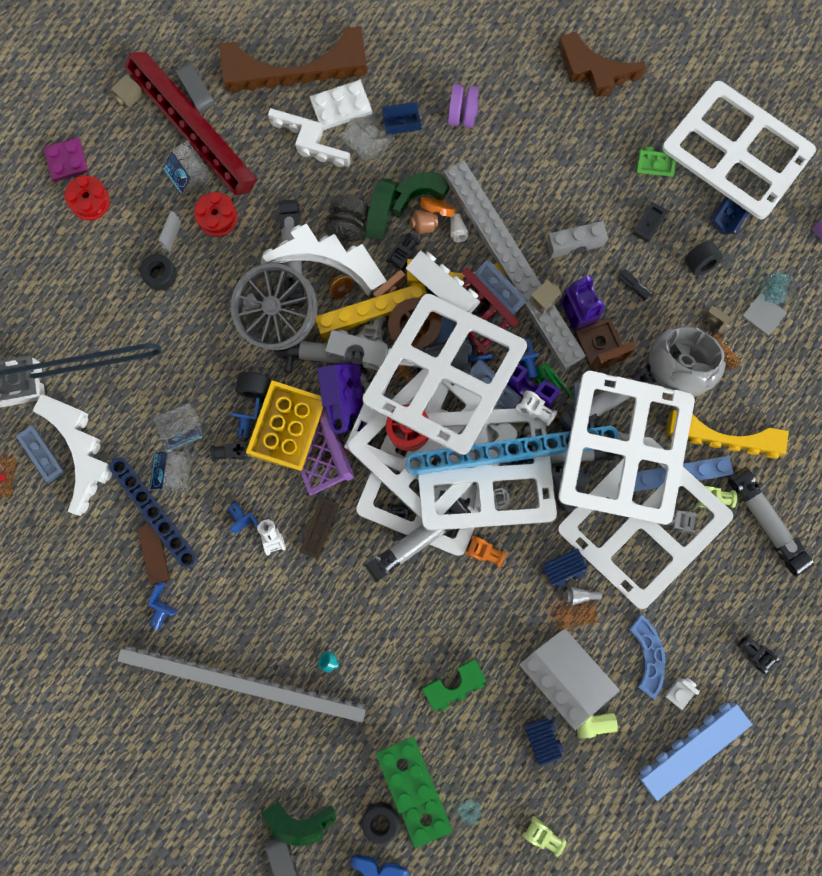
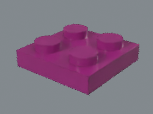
[43,137,89,182]

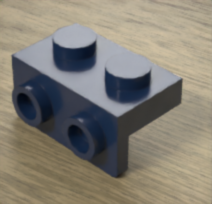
[382,102,422,135]
[709,196,750,235]

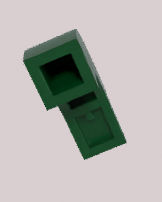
[392,172,451,219]
[365,179,398,241]
[261,801,336,846]

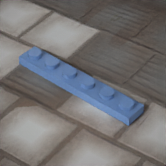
[618,456,734,492]

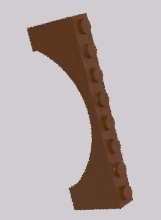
[219,26,367,93]

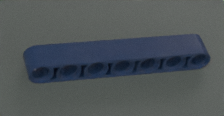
[110,458,198,569]

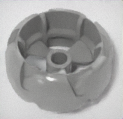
[648,326,726,397]

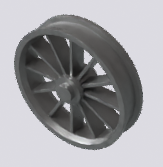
[231,263,318,350]

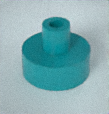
[318,651,339,673]

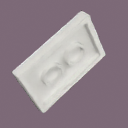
[310,80,372,130]

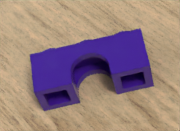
[507,364,561,409]

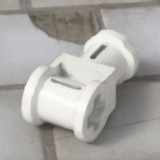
[516,391,557,426]
[257,519,286,556]

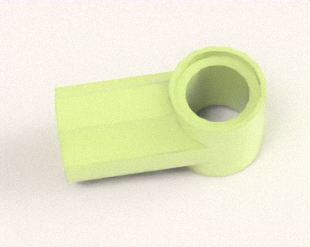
[577,713,618,738]

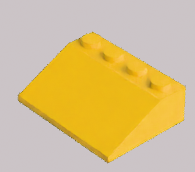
[246,381,324,471]

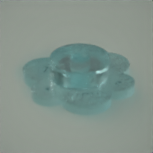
[458,800,482,825]

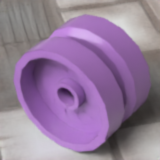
[448,83,479,128]

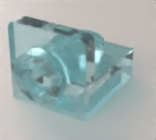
[765,273,792,305]

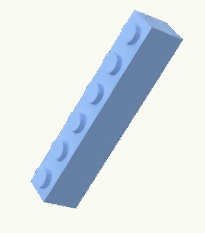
[637,702,753,801]

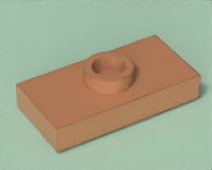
[373,270,405,298]

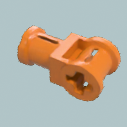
[464,535,506,568]

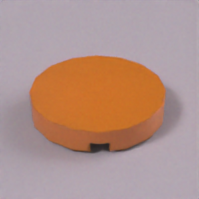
[420,197,457,217]

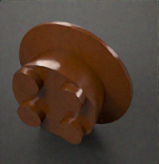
[388,298,442,349]

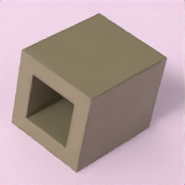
[111,74,143,109]
[529,280,561,314]

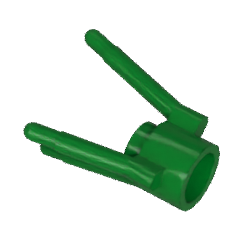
[535,363,573,400]

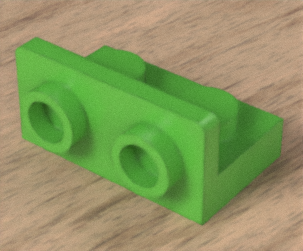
[636,147,676,177]

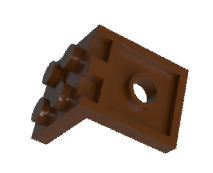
[575,318,637,372]

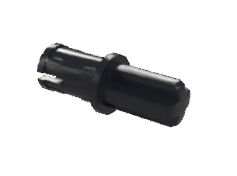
[618,269,653,301]

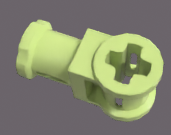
[696,486,737,508]
[522,817,566,857]

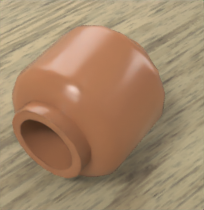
[410,209,438,234]

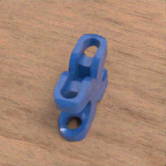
[350,854,410,876]

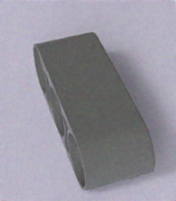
[175,62,215,113]
[265,837,300,876]

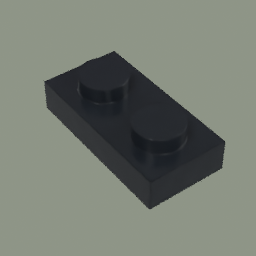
[632,202,668,243]

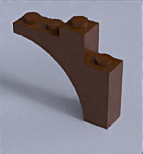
[558,31,647,97]

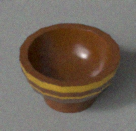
[328,273,354,299]

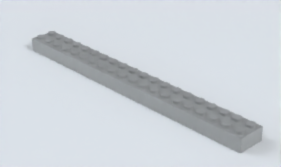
[444,161,586,371]
[117,646,367,723]

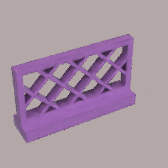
[301,407,355,495]

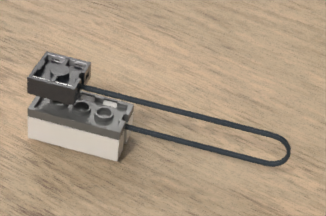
[0,343,162,408]

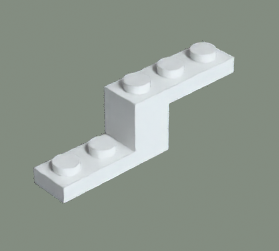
[268,108,351,167]

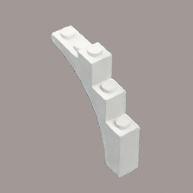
[261,224,387,296]
[33,394,112,516]

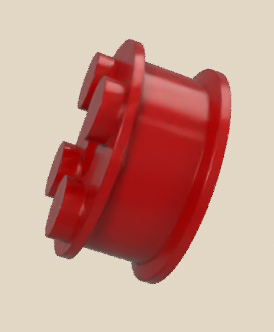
[64,175,110,221]
[194,192,238,237]
[386,404,429,451]

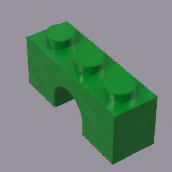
[422,658,487,712]

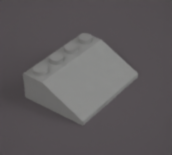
[519,628,620,731]

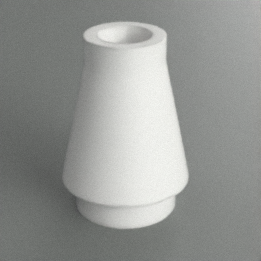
[450,213,469,243]

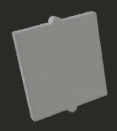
[158,211,181,253]
[742,293,787,336]

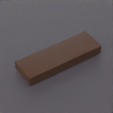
[138,525,170,585]

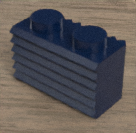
[540,548,588,588]
[523,716,564,766]

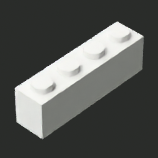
[406,250,480,313]

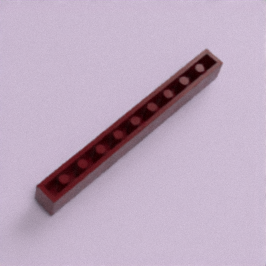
[124,52,257,196]

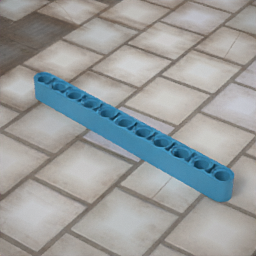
[405,426,619,475]

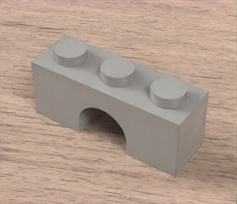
[546,221,608,258]
[325,330,388,371]

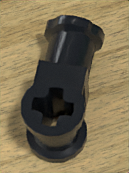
[386,233,421,271]
[210,441,249,462]
[388,503,409,541]
[737,634,780,675]

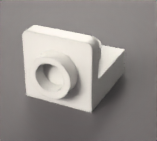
[665,677,699,710]

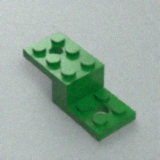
[376,736,453,848]

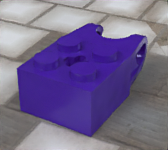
[560,275,604,333]
[318,364,364,434]

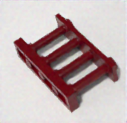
[461,267,521,355]

